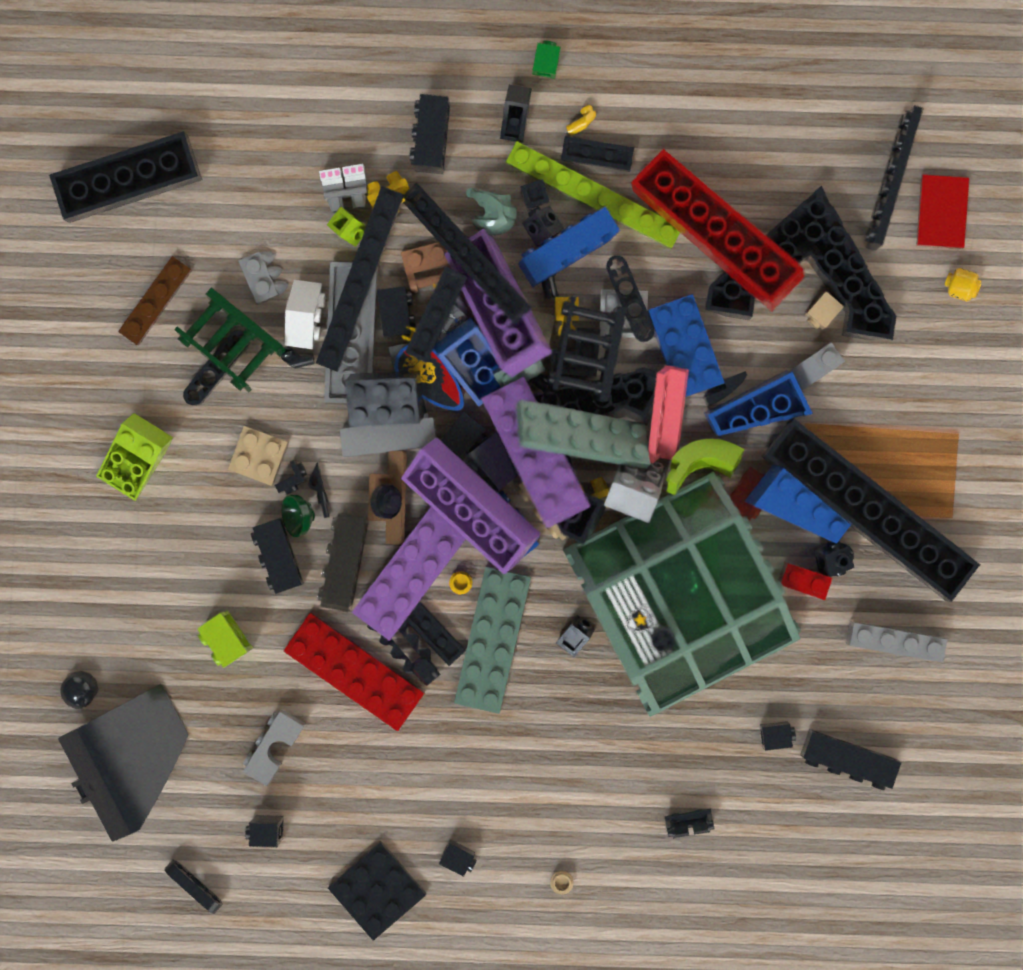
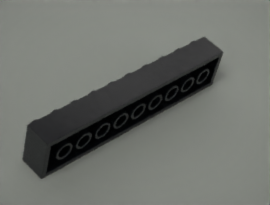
[761,419,981,602]

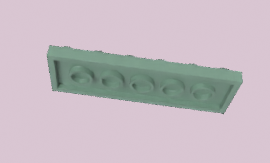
[516,400,650,469]
[454,567,531,714]

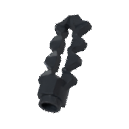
[367,621,441,686]

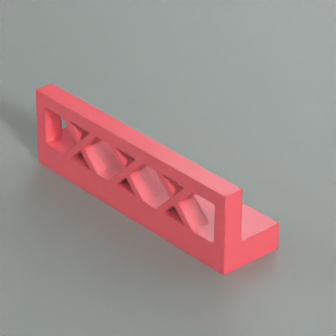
[648,365,689,463]

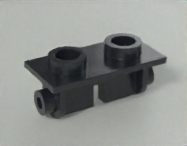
[665,808,715,839]

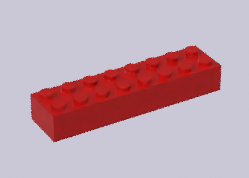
[631,149,805,312]

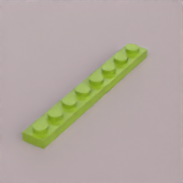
[506,141,680,249]

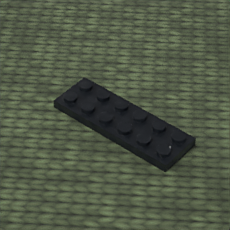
[864,105,923,251]

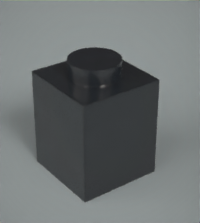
[760,721,796,751]
[439,839,477,877]

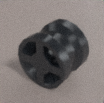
[651,625,675,653]

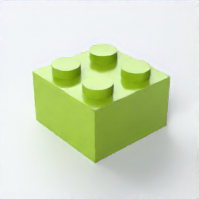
[197,610,253,668]

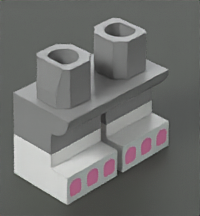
[319,164,368,213]

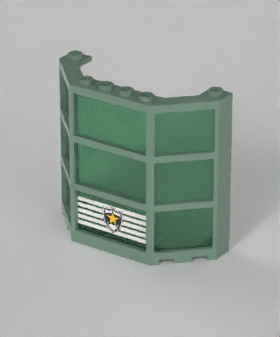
[563,472,801,717]

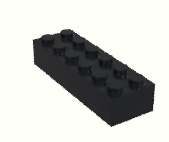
[49,131,202,223]

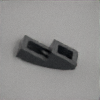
[704,371,747,406]

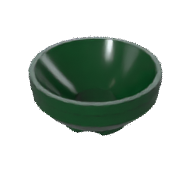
[281,494,315,537]

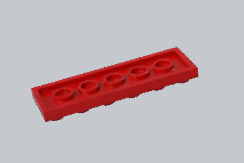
[283,613,425,732]

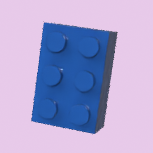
[434,317,501,406]

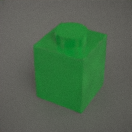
[532,40,561,79]

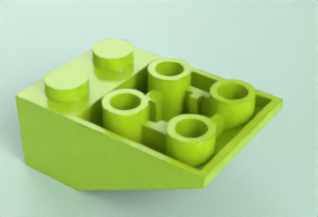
[96,413,173,501]

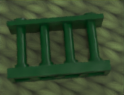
[174,287,286,393]

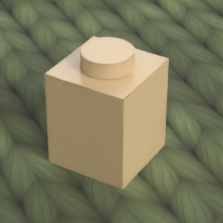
[804,292,844,330]

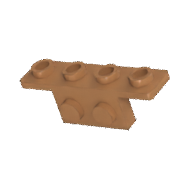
[368,451,407,545]

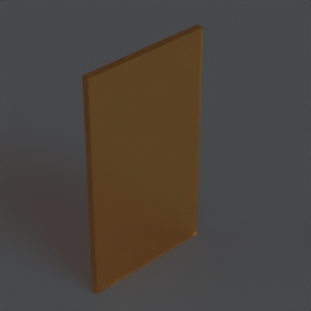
[804,423,959,518]

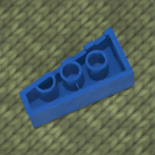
[518,207,620,288]

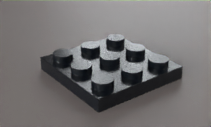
[328,841,427,941]

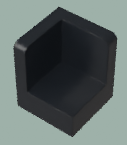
[520,179,550,212]

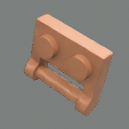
[400,242,451,293]

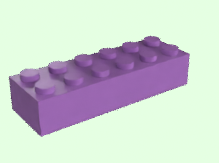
[444,229,552,377]
[481,377,590,528]
[401,438,541,575]
[352,507,466,641]

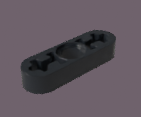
[164,860,223,914]

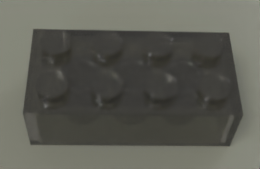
[317,512,369,612]

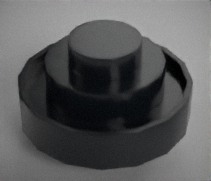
[370,484,402,519]

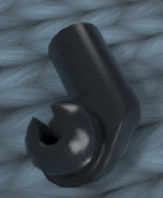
[281,346,315,369]

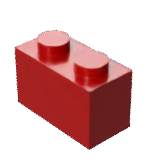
[778,562,833,600]

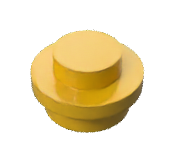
[449,571,473,594]

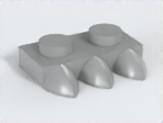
[239,252,288,304]

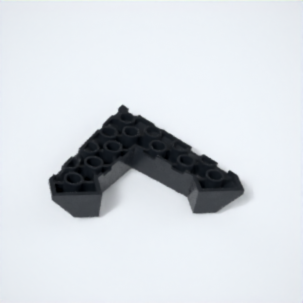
[705,185,897,340]
[533,367,657,544]

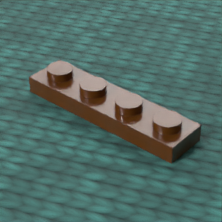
[118,256,192,346]

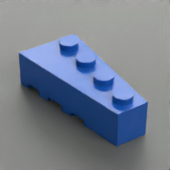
[704,370,813,436]
[744,464,851,544]

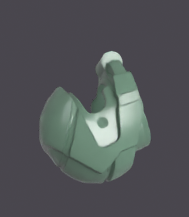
[466,188,517,236]

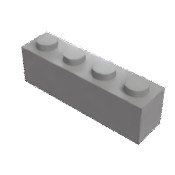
[340,414,437,457]
[846,621,947,663]

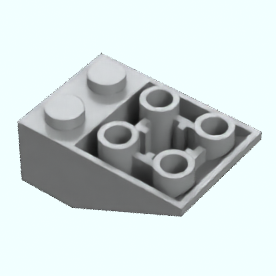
[604,461,668,523]

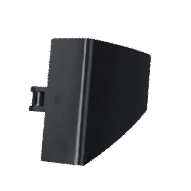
[58,684,188,842]

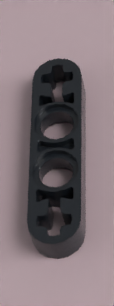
[606,255,655,343]
[183,330,250,406]

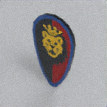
[394,344,464,411]

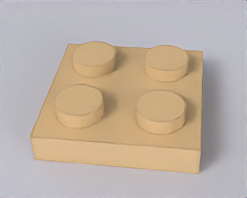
[228,426,289,486]

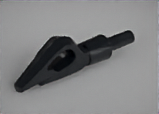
[308,463,330,518]

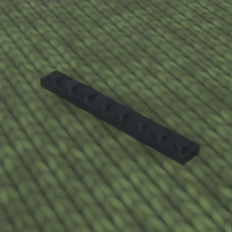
[403,183,533,325]
[316,186,404,372]

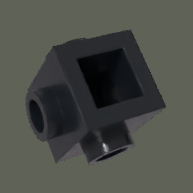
[522,206,564,247]
[814,541,854,577]

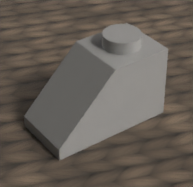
[789,342,845,390]

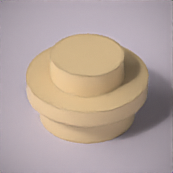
[550,871,574,895]

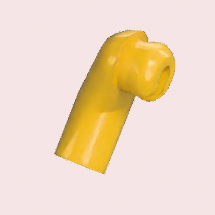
[566,105,596,136]

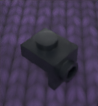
[275,460,307,495]

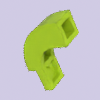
[666,439,744,496]

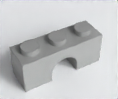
[243,709,306,786]

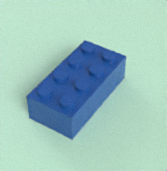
[647,294,725,397]

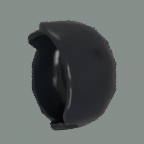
[60,671,98,709]

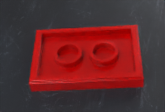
[916,174,969,249]

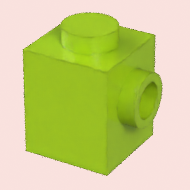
[327,206,366,247]

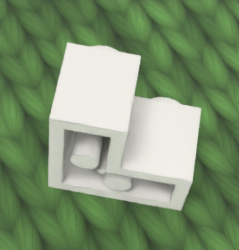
[285,280,325,349]

